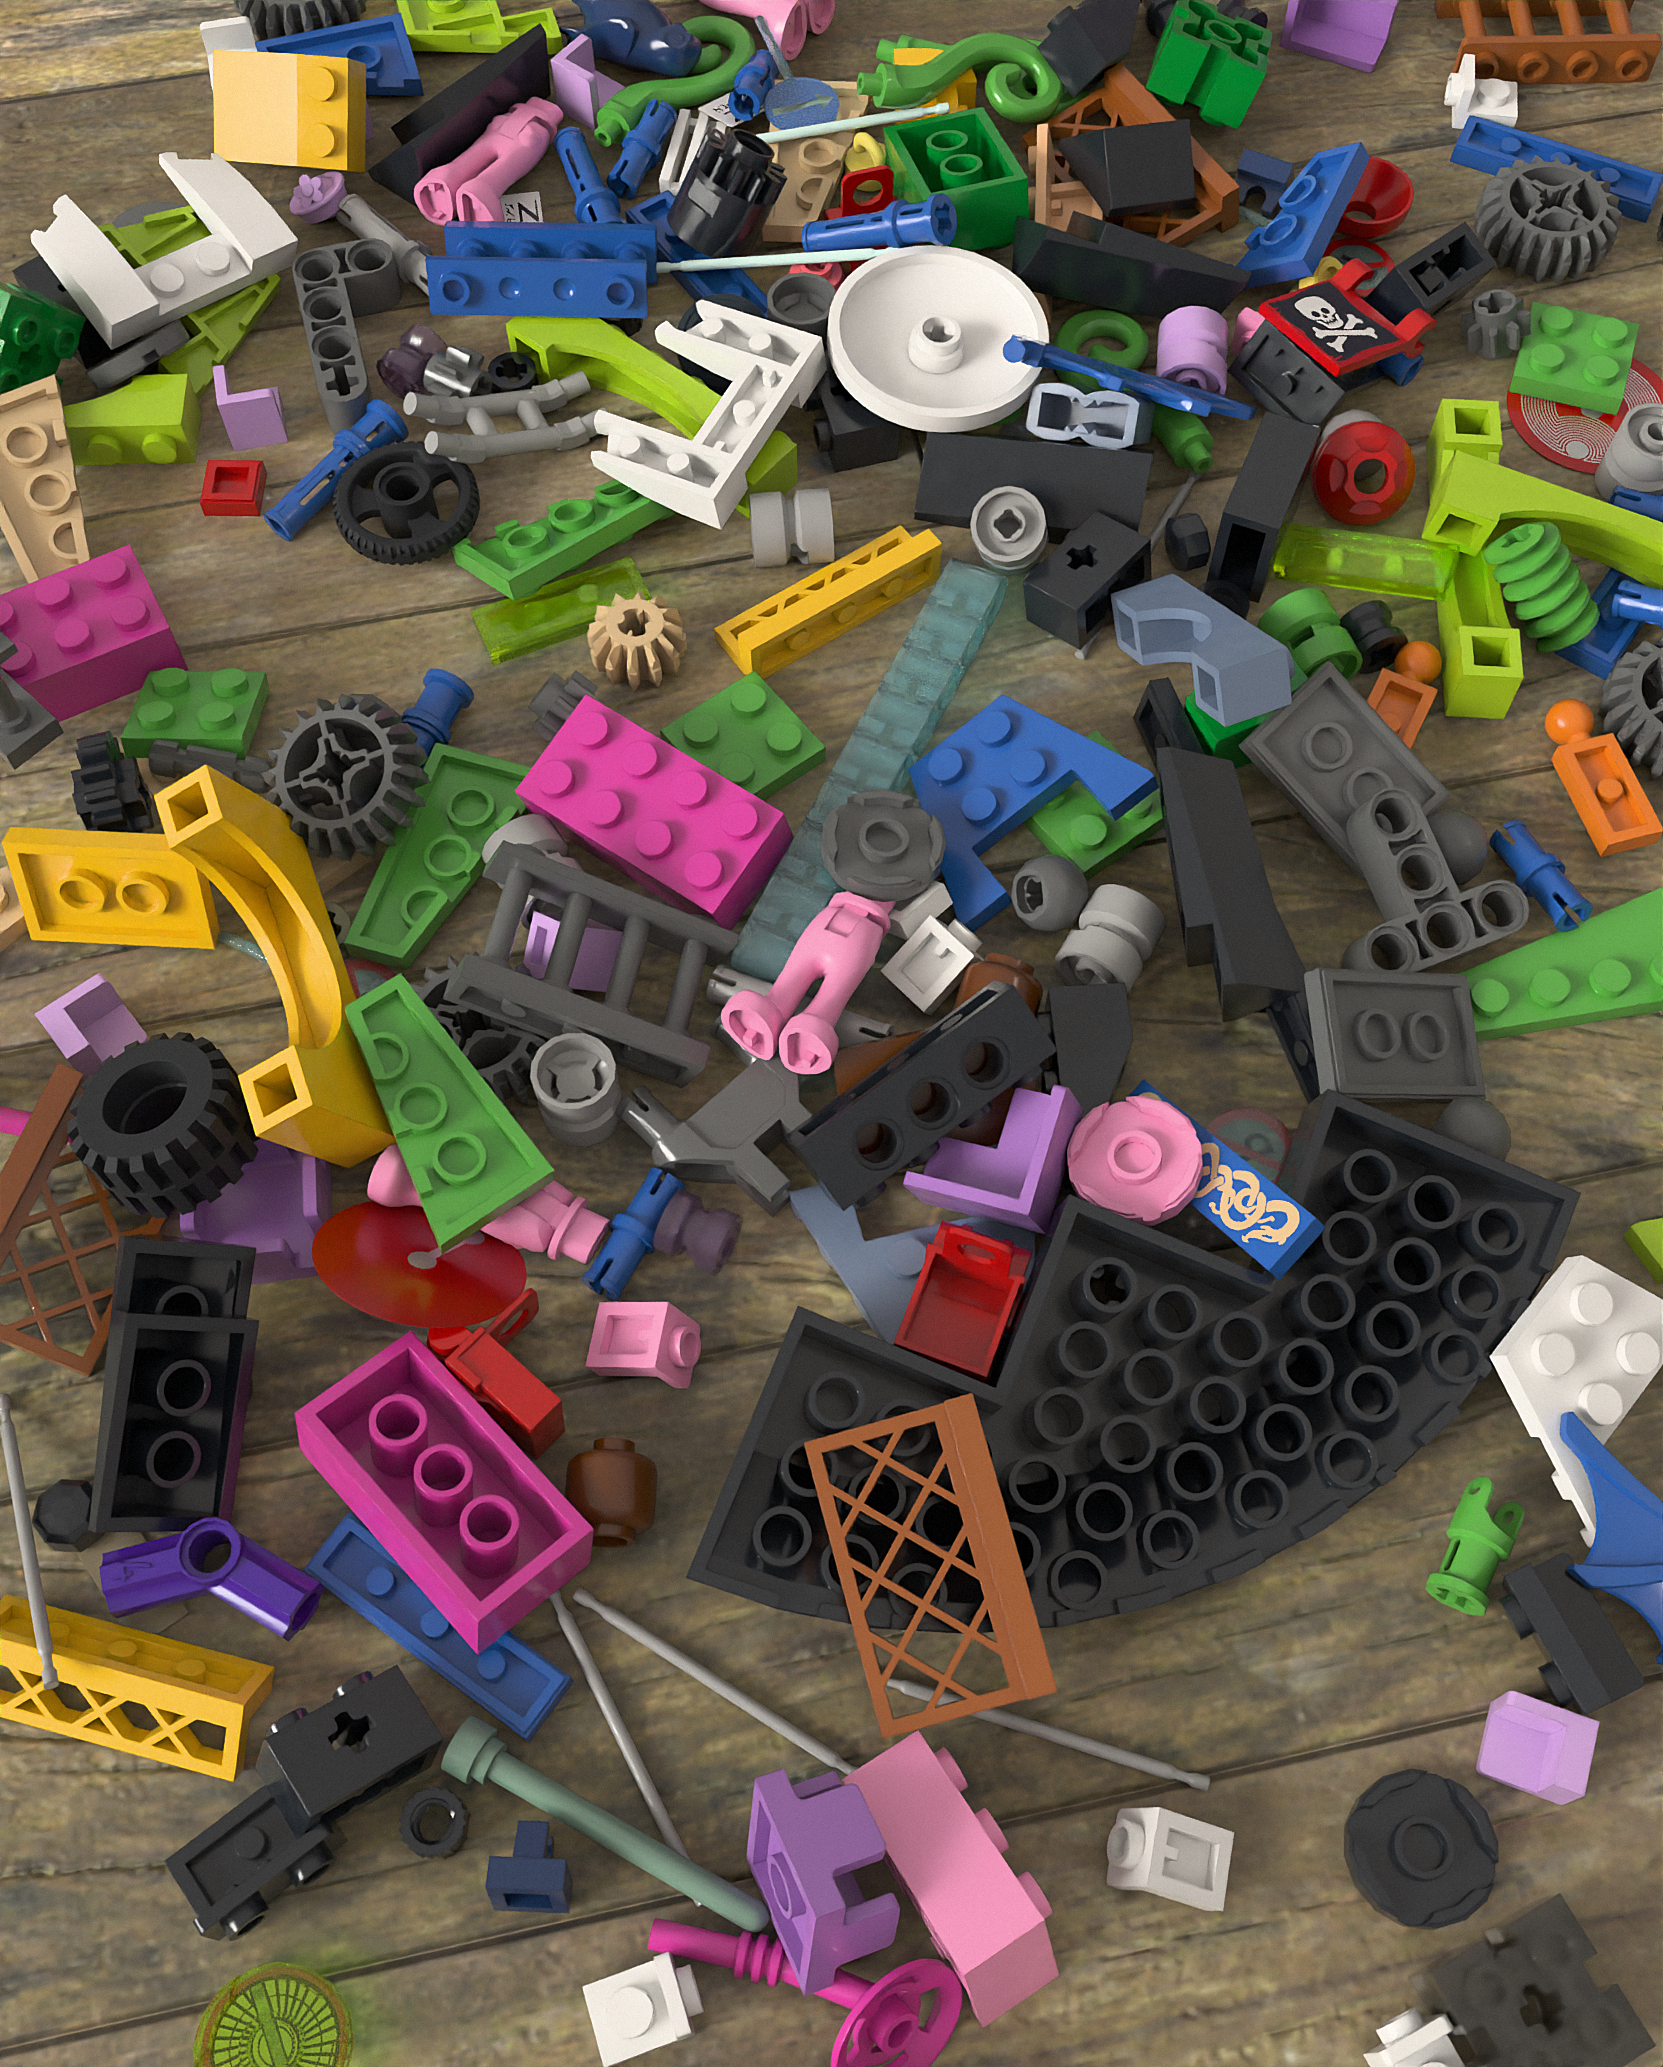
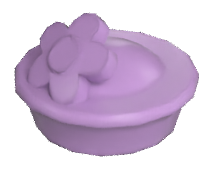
[289,171,348,224]

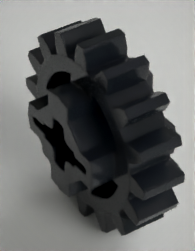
[71,731,155,833]

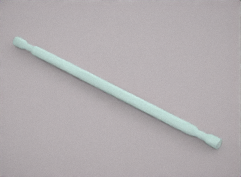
[756,102,949,144]
[656,247,899,273]

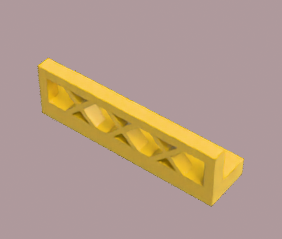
[714,525,942,679]
[0,1594,275,1782]

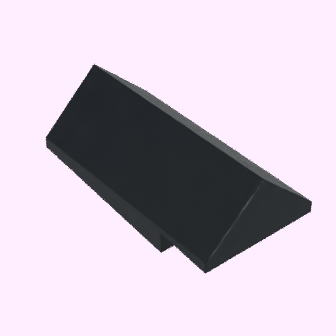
[367,23,551,209]
[1012,210,1251,320]
[914,431,1154,545]
[1157,746,1301,1022]
[89,1234,260,1533]

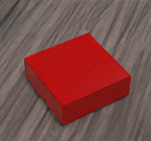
[200,460,267,517]

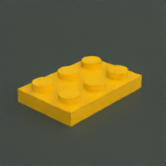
[2,827,221,949]

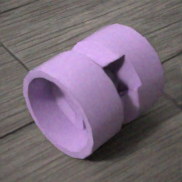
[1155,306,1229,395]

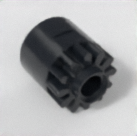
[667,129,788,259]

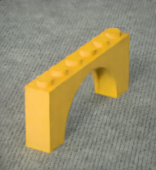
[154,764,397,1169]

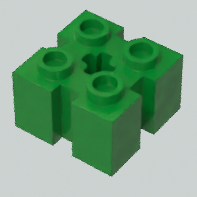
[1146,0,1273,130]
[0,282,86,395]

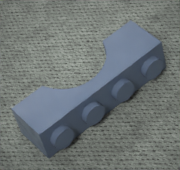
[1111,573,1295,727]

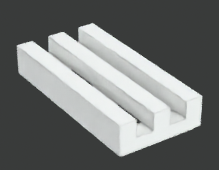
[659,109,730,196]

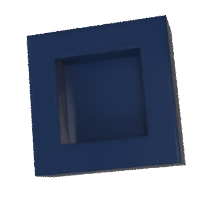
[1236,148,1295,220]
[485,1820,573,1914]

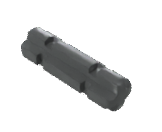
[149,739,273,794]

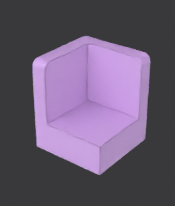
[551,34,626,131]
[213,365,288,451]
[523,911,623,992]
[35,973,149,1080]
[1476,1691,1600,1805]

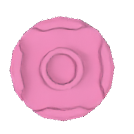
[1067,1096,1203,1226]

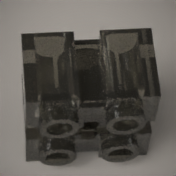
[1408,1893,1656,2067]

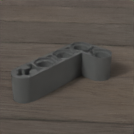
[292,238,402,435]

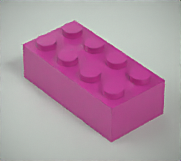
[0,544,189,722]
[515,694,795,931]
[295,1330,594,1655]

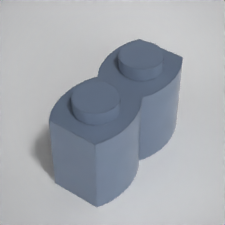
[1026,383,1156,449]

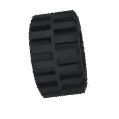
[67,1032,261,1218]

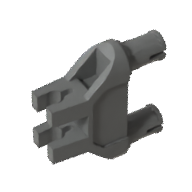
[616,1015,812,1217]

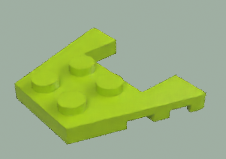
[395,0,563,54]
[97,206,281,402]

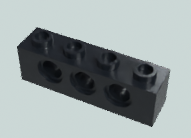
[784,980,1057,1211]

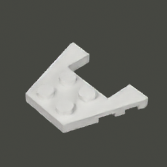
[1490,1255,1663,1550]

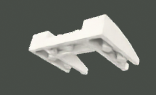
[31,152,298,350]
[591,299,827,530]

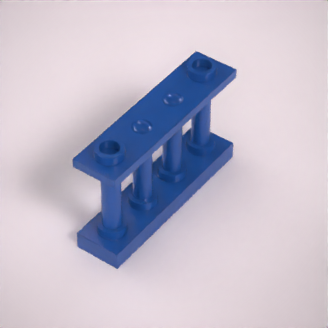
[425,221,659,318]

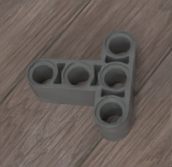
[1342,787,1529,973]

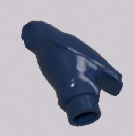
[559,0,702,78]

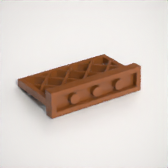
[1021,62,1240,247]
[0,1062,166,1377]
[804,1393,1058,1739]

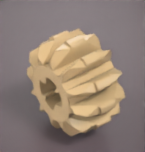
[587,589,687,691]

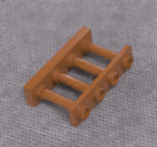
[1434,0,1662,84]

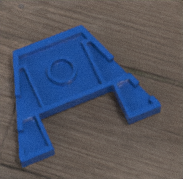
[908,694,1159,933]

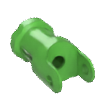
[1425,1476,1525,1616]

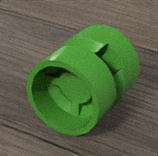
[1257,588,1363,682]

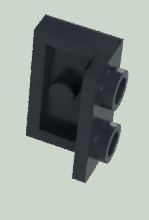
[1498,1553,1644,1716]
[164,1785,348,1941]

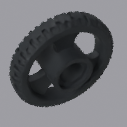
[333,441,480,566]

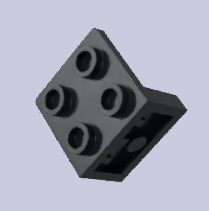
[1227,319,1385,429]

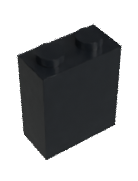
[1206,411,1321,603]

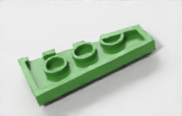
[451,479,676,601]
[344,743,532,970]
[1459,887,1663,1042]
[345,973,555,1254]

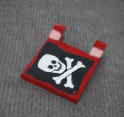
[1258,258,1438,377]

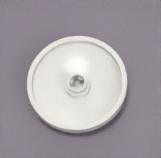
[827,245,1049,433]

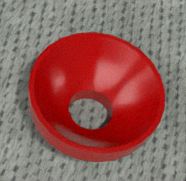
[1335,156,1414,240]
[1310,420,1415,526]

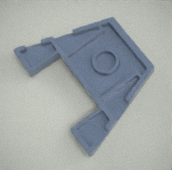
[790,1144,1035,1346]

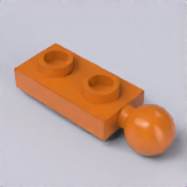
[1366,641,1442,750]
[1545,699,1663,857]

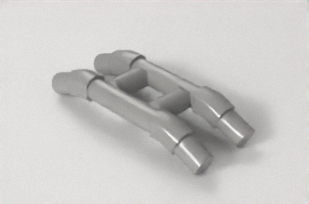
[403,370,607,464]

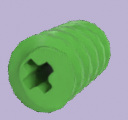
[1483,522,1600,653]

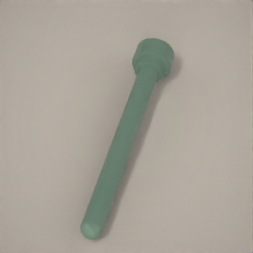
[441,1715,769,1932]

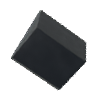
[1058,119,1196,218]

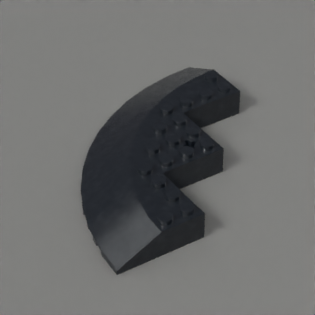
[686,1089,1581,1634]

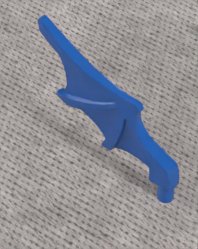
[1003,334,1257,420]
[1560,1412,1663,1665]

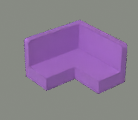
[1279,0,1400,73]
[903,1085,1084,1234]

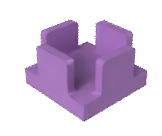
[180,1138,333,1285]
[746,1768,900,1997]

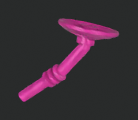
[648,1917,962,2067]

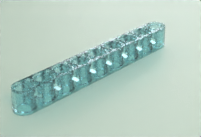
[731,557,1008,984]

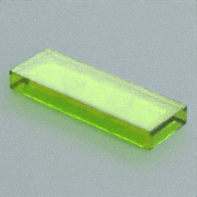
[1273,524,1460,601]
[471,556,652,666]

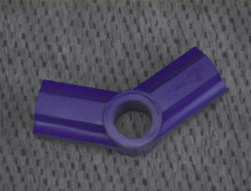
[99,1517,325,1641]

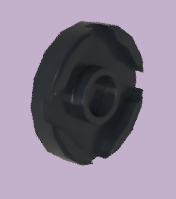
[1344,1769,1499,1930]

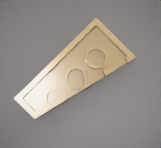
[762,80,873,242]
[0,374,92,584]

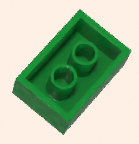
[883,107,1029,251]

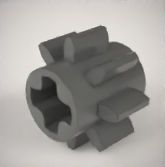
[1461,289,1531,360]
[423,345,492,398]
[528,670,598,743]

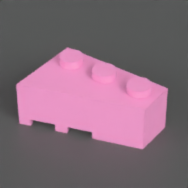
[842,1730,1059,2028]

